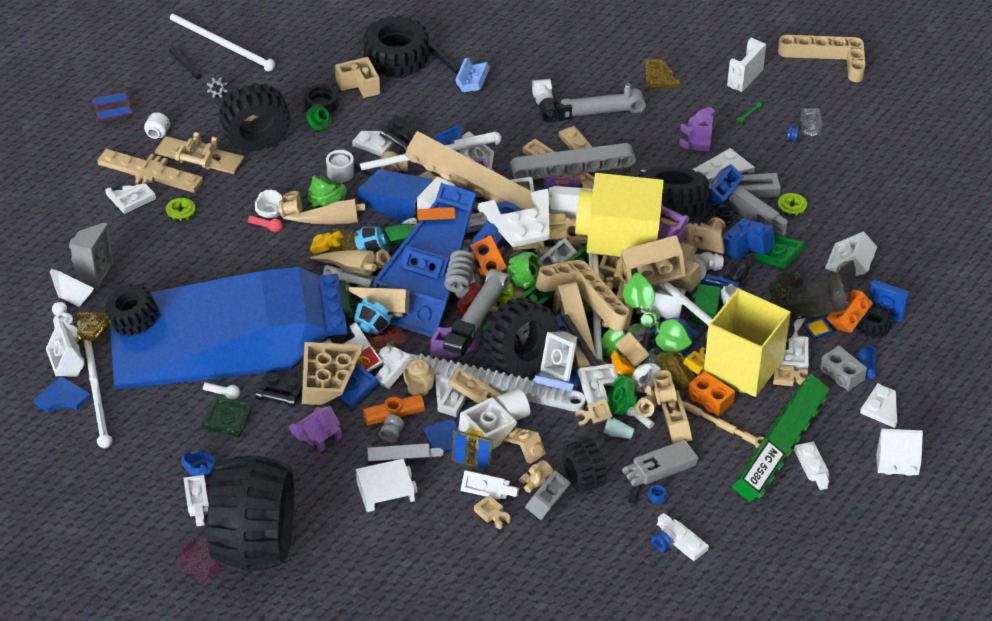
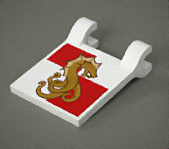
[323,322,383,372]

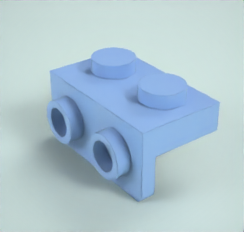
[456,58,490,92]

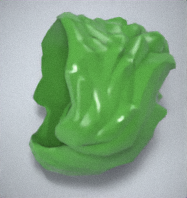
[307,175,347,208]
[507,252,543,289]

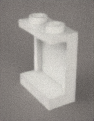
[727,38,766,92]
[356,459,417,512]

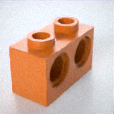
[470,235,508,279]
[827,289,873,333]
[688,371,735,416]

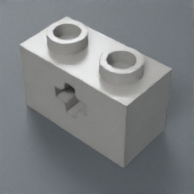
[538,237,577,266]

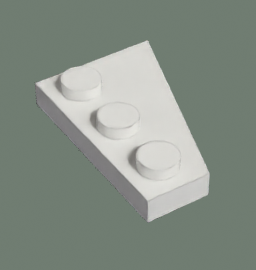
[693,148,755,183]

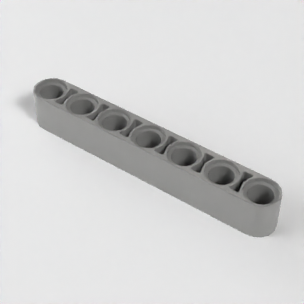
[510,143,636,180]

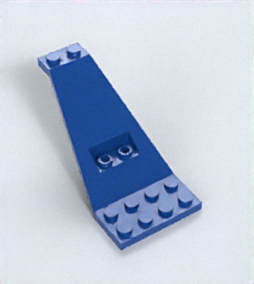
[372,183,477,337]

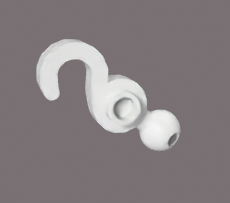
[52,302,79,343]

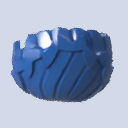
[182,449,216,476]

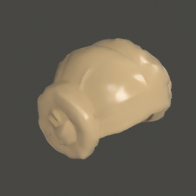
[403,359,435,397]

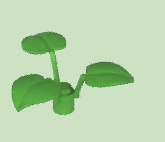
[601,272,692,358]

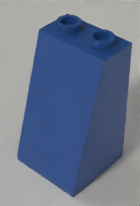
[357,169,433,222]

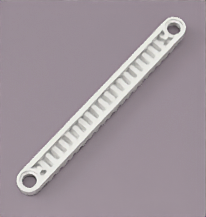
[403,353,586,412]

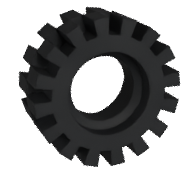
[857,303,892,338]

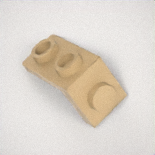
[503,427,546,463]

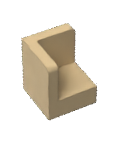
[615,332,650,367]

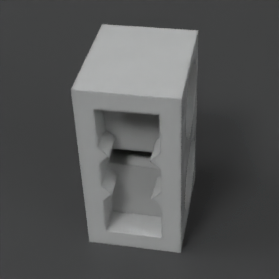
[820,346,867,391]
[525,470,571,520]

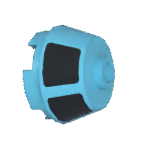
[355,227,389,255]
[354,298,393,334]

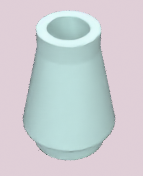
[603,417,634,440]

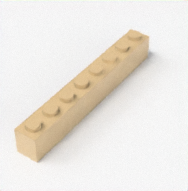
[405,131,535,210]

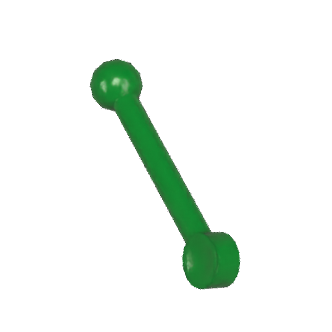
[737,102,762,124]

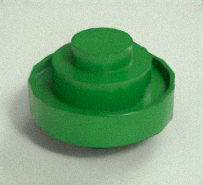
[306,104,331,131]

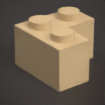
[335,57,380,98]
[668,242,701,292]

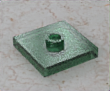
[339,280,363,331]
[201,395,253,437]

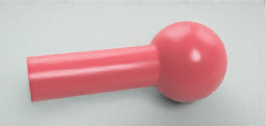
[248,215,283,232]

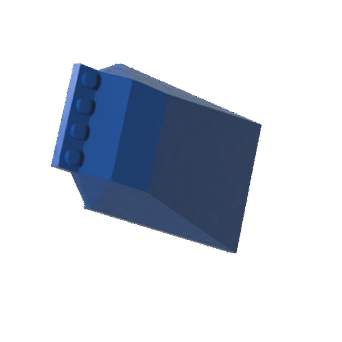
[110,267,347,390]

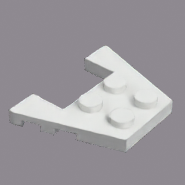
[478,189,549,247]

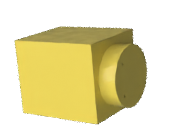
[575,173,664,257]
[704,288,791,397]

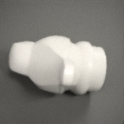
[695,252,723,271]

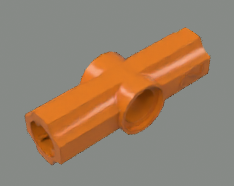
[362,395,425,426]

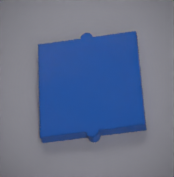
[422,419,461,452]

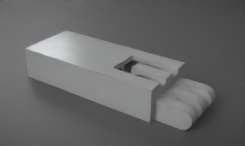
[710,173,781,200]
[729,185,788,237]
[622,440,698,487]
[367,444,443,462]

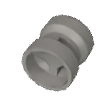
[379,415,404,443]

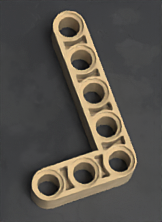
[778,35,866,82]
[536,260,629,331]
[552,282,598,371]

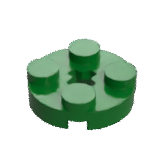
[608,375,637,416]

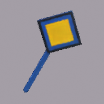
[802,292,835,340]

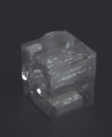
[800,108,822,136]

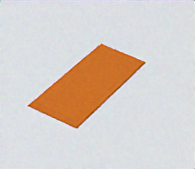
[417,207,456,220]

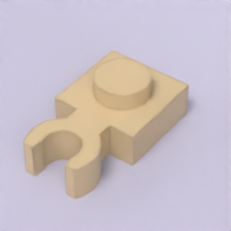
[773,365,808,386]
[575,399,613,426]
[474,495,510,529]

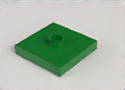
[754,235,806,269]

